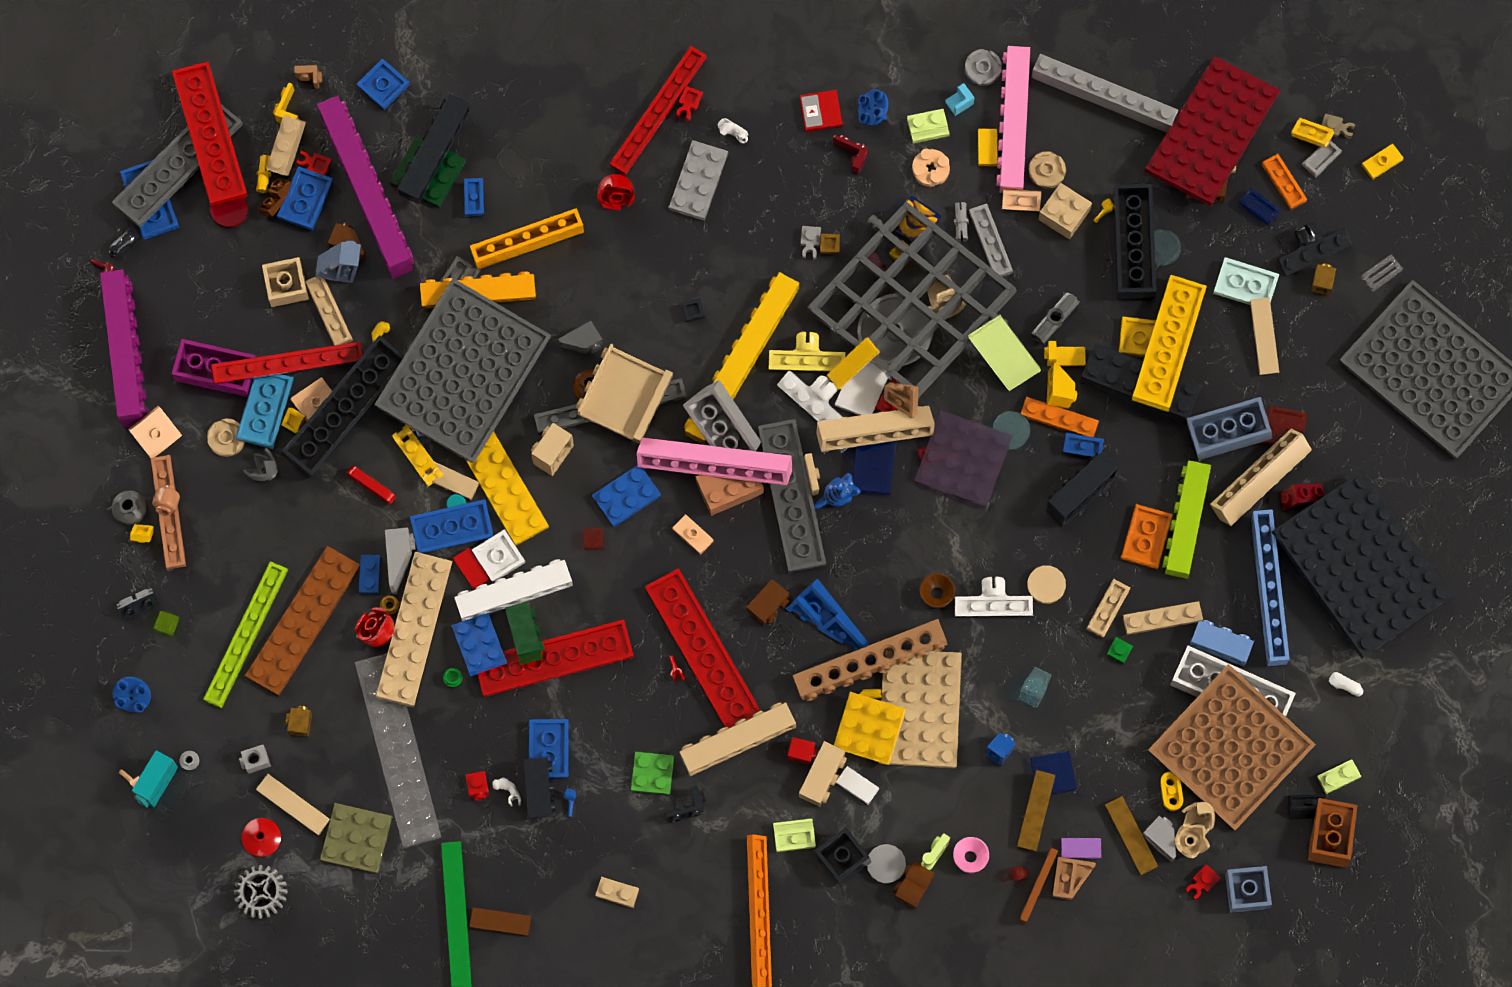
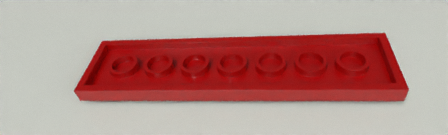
[172,61,247,206]
[478,620,634,697]

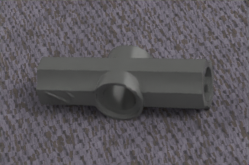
[1031,292,1080,345]

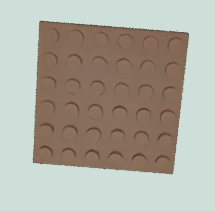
[1148,664,1316,830]

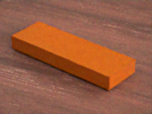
[1261,154,1307,210]

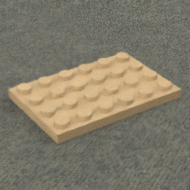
[878,650,962,768]

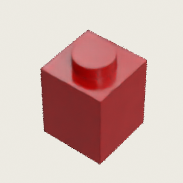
[788,737,818,765]

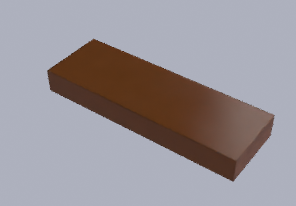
[470,907,531,936]

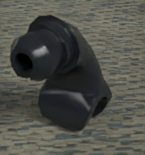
[108,229,139,258]

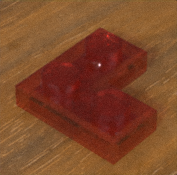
[1262,405,1307,445]

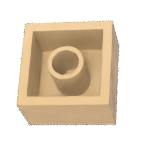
[1038,183,1092,240]
[262,257,309,307]
[531,423,574,476]

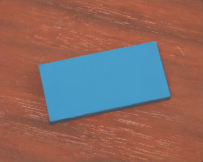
[236,374,294,449]

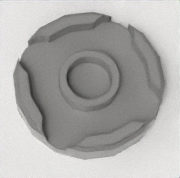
[965,49,1002,86]
[867,844,906,884]

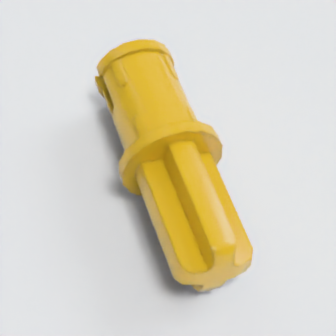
[256,155,272,193]

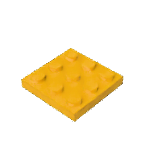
[834,692,906,765]

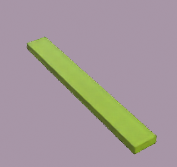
[203,561,288,708]

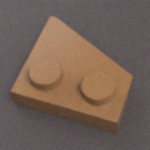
[884,382,919,418]

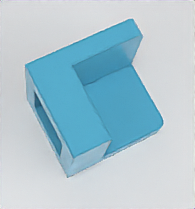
[945,83,974,116]

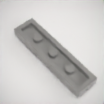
[969,204,1013,277]

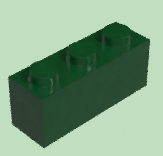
[505,602,545,665]

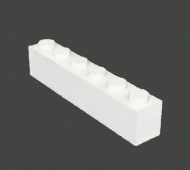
[455,559,573,621]

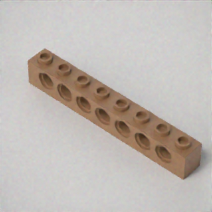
[793,619,948,701]

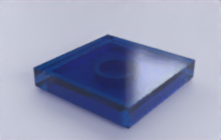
[1031,751,1077,795]

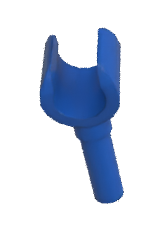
[564,788,577,817]

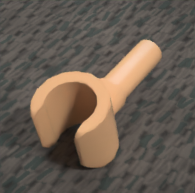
[119,770,139,787]

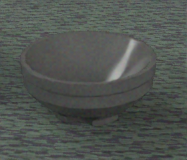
[112,490,147,525]

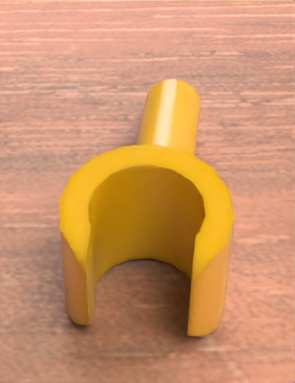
[1093,198,1114,223]

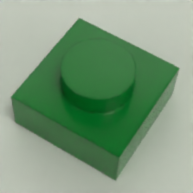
[1107,637,1133,664]

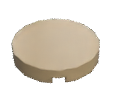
[1028,152,1066,189]
[207,418,245,457]
[1027,566,1066,604]

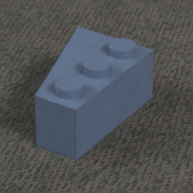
[315,241,361,283]

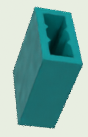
[132,750,178,807]

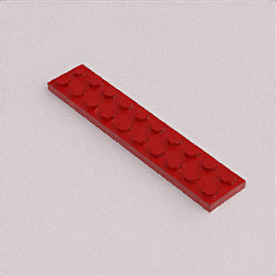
[645,568,761,729]

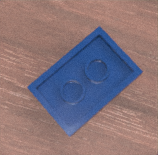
[277,166,334,231]
[592,465,661,528]
[452,613,507,676]
[529,719,569,778]

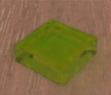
[154,611,179,636]

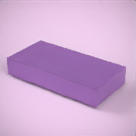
[1061,838,1101,859]

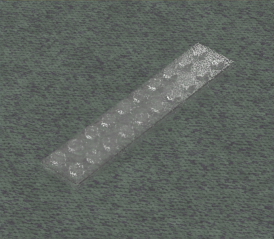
[355,653,442,848]

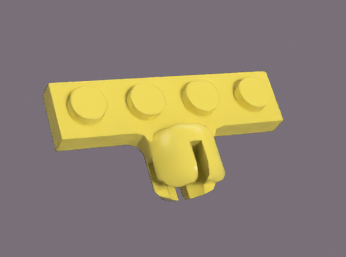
[769,332,845,372]

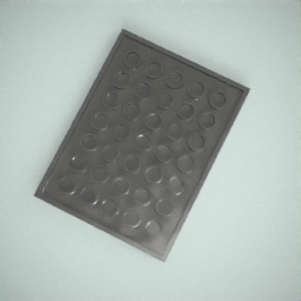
[374,278,551,464]
[1339,280,1512,460]

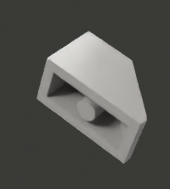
[1143,816,1176,862]

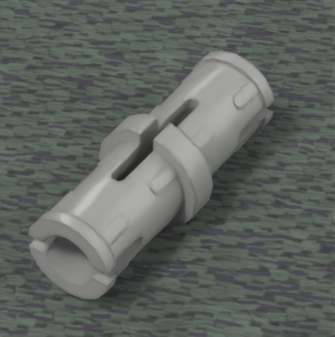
[954,202,969,242]

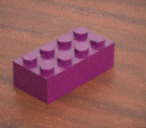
[172,339,256,397]

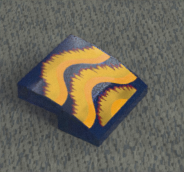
[894,195,942,243]

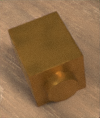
[1311,264,1336,295]

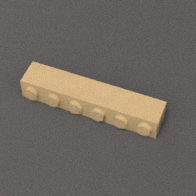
[816,406,934,452]
[1210,429,1312,526]
[680,703,796,776]

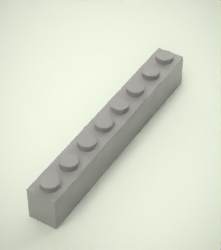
[1031,54,1178,133]

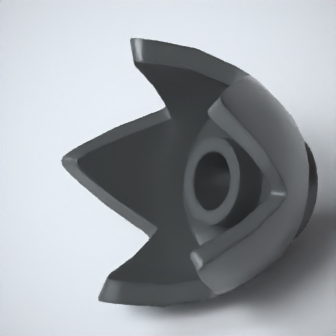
[244,448,278,481]

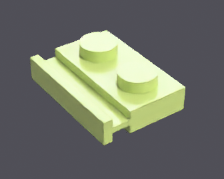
[907,109,950,144]
[773,819,816,852]

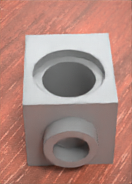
[239,745,271,774]

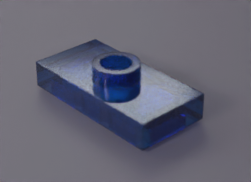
[1239,188,1281,226]

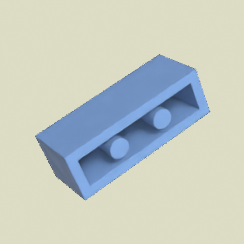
[1189,620,1254,667]

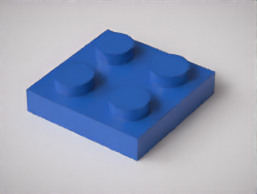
[357,59,410,110]

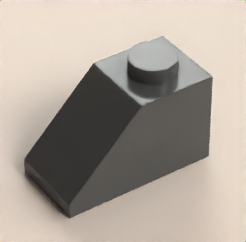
[558,321,603,354]

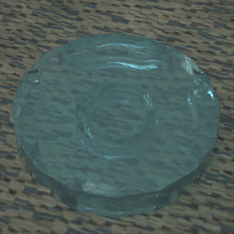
[1154,229,1181,266]
[992,411,1030,449]

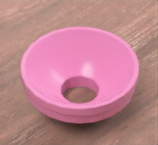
[953,837,989,873]

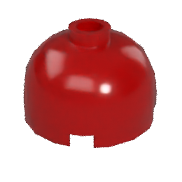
[597,174,635,210]
[355,607,395,647]

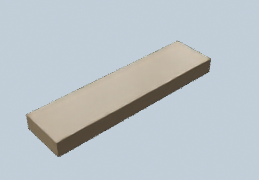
[305,277,353,346]
[1250,297,1279,375]
[256,774,330,836]

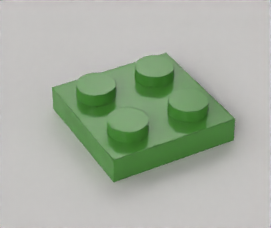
[631,752,674,795]

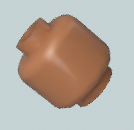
[152,485,180,515]

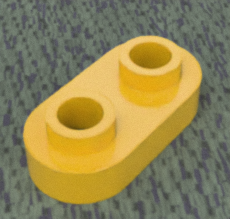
[1160,772,1183,811]

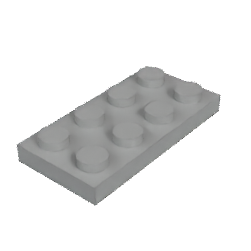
[669,140,728,221]

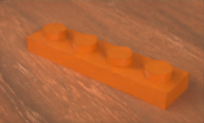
[1020,397,1099,437]

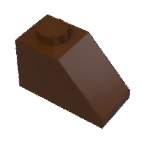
[328,223,366,261]

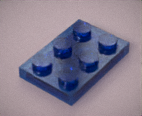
[853,441,896,495]

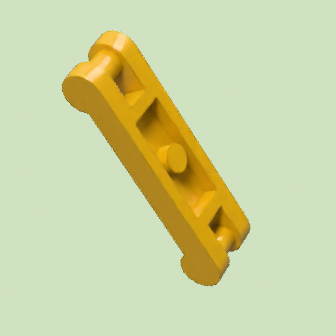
[391,425,444,487]

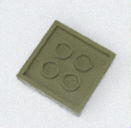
[320,803,392,874]

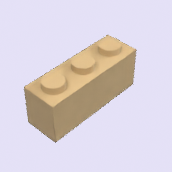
[267,116,306,175]
[799,741,847,807]

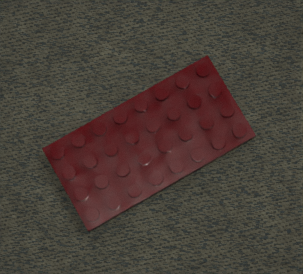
[1145,56,1280,206]

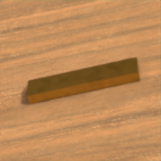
[1017,770,1055,851]
[1105,796,1158,876]

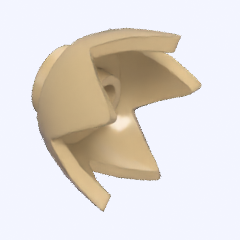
[1182,802,1215,833]
[1175,824,1210,858]

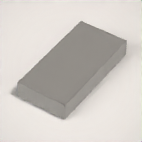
[1302,140,1342,178]

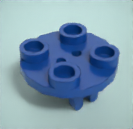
[858,89,889,126]
[113,677,151,713]

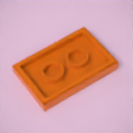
[1120,504,1173,570]

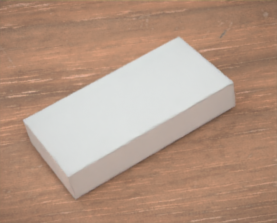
[836,766,879,805]

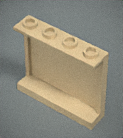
[576,344,673,444]

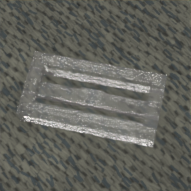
[1361,254,1403,292]

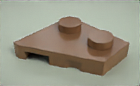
[1052,857,1096,900]

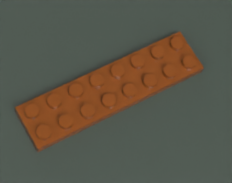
[245,546,360,696]

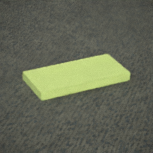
[968,315,1041,391]

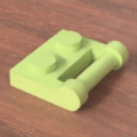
[921,833,950,870]

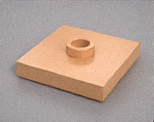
[290,377,332,422]
[128,406,182,458]

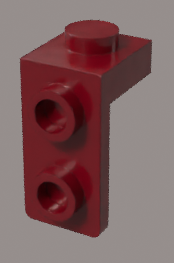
[1279,483,1325,511]

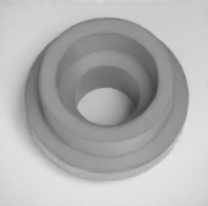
[180,751,199,771]

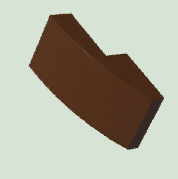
[258,179,291,217]

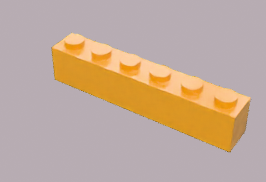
[470,208,584,269]
[420,272,536,309]

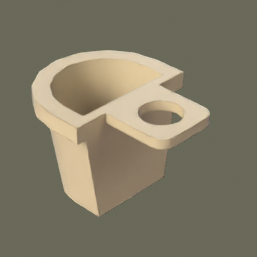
[927,274,966,318]

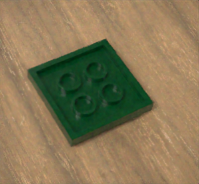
[390,135,466,208]

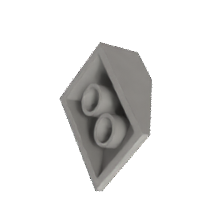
[385,528,416,595]

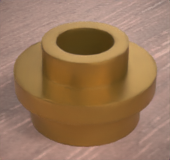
[380,595,399,615]

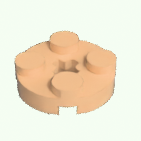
[912,149,950,187]

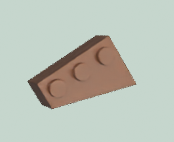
[695,475,764,516]

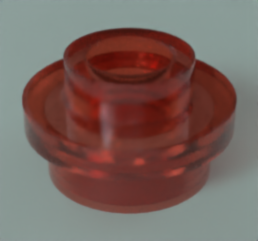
[1008,865,1028,881]

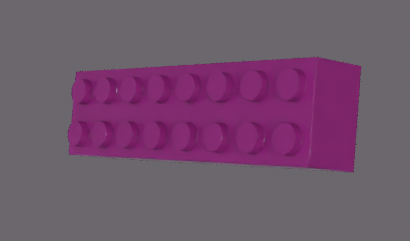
[100,269,148,428]

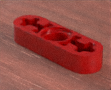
[346,465,396,505]

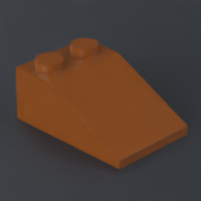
[1308,798,1357,868]

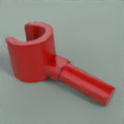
[669,656,685,683]

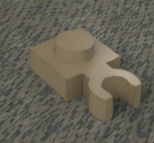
[1322,114,1355,138]

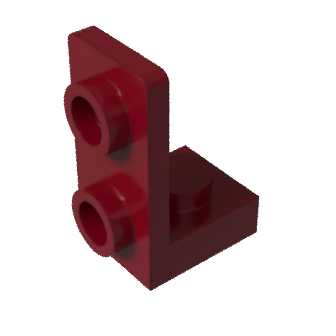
[833,135,868,175]

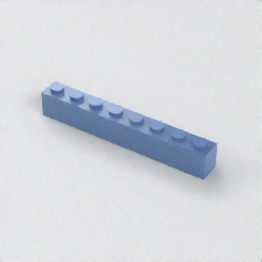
[1251,510,1290,666]

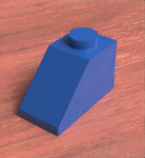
[985,733,1016,766]

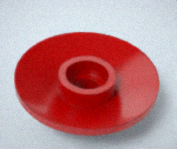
[242,818,281,857]

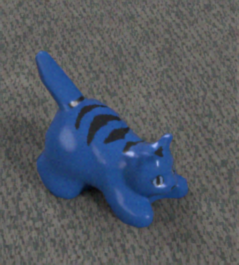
[814,473,861,509]

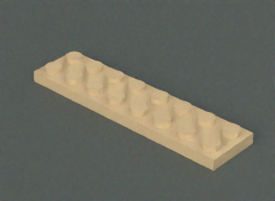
[376,552,452,707]

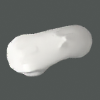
[718,118,748,143]
[1329,672,1363,696]
[493,777,522,807]

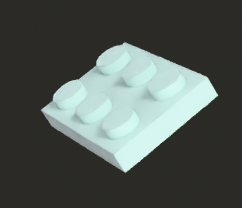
[1213,257,1279,305]

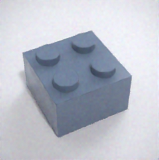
[1225,866,1272,913]

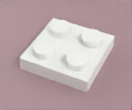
[472,529,525,583]

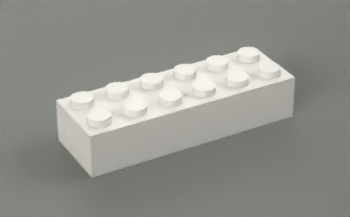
[1170,646,1296,716]

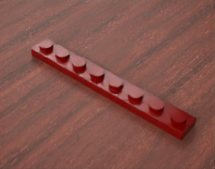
[610,46,707,176]
[210,342,363,384]

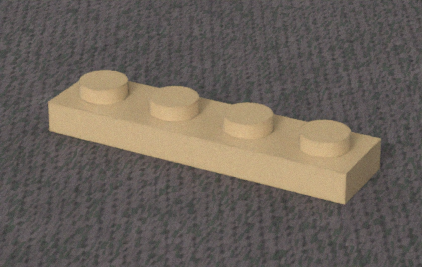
[1123,601,1203,635]

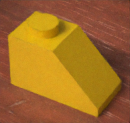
[1047,363,1077,408]

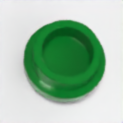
[443,668,463,688]

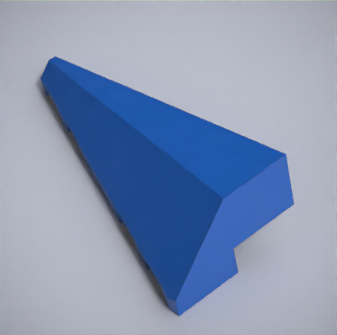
[785,579,875,662]

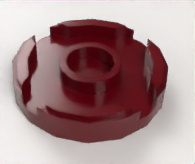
[210,197,248,228]

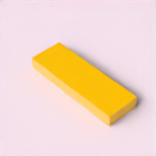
[827,338,880,390]

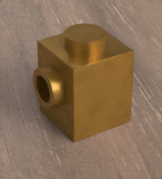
[286,706,312,737]

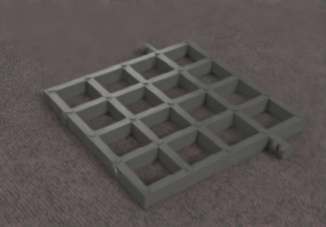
[807,201,1017,398]

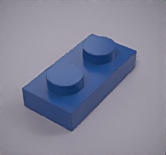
[464,178,484,217]
[1063,433,1104,456]
[359,555,381,594]

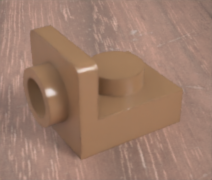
[295,65,322,89]

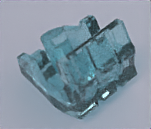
[1019,667,1051,708]

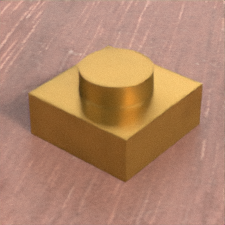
[820,234,840,254]

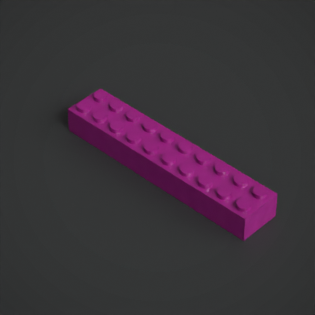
[317,96,415,279]

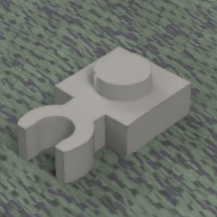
[801,226,821,260]

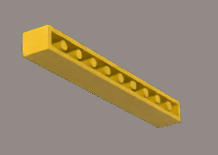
[684,272,799,445]

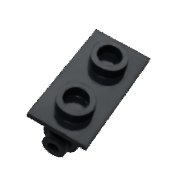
[116,588,159,620]

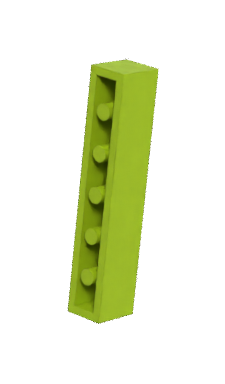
[1162,461,1211,579]

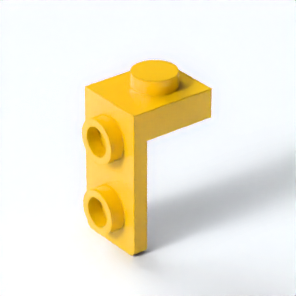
[273,83,299,123]
[1044,341,1086,366]

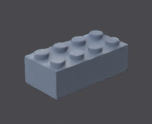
[1186,397,1272,460]

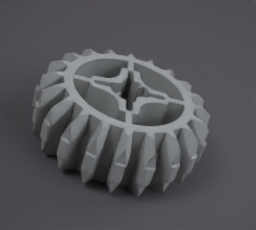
[234,865,288,919]

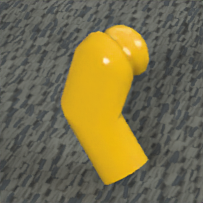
[371,321,390,342]
[859,689,882,699]

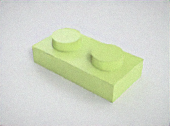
[1317,759,1361,794]

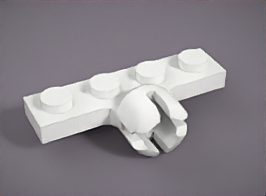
[777,371,843,422]
[955,577,1033,616]

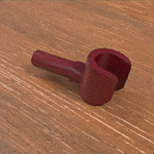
[91,259,115,272]

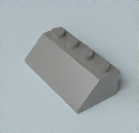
[683,380,761,451]

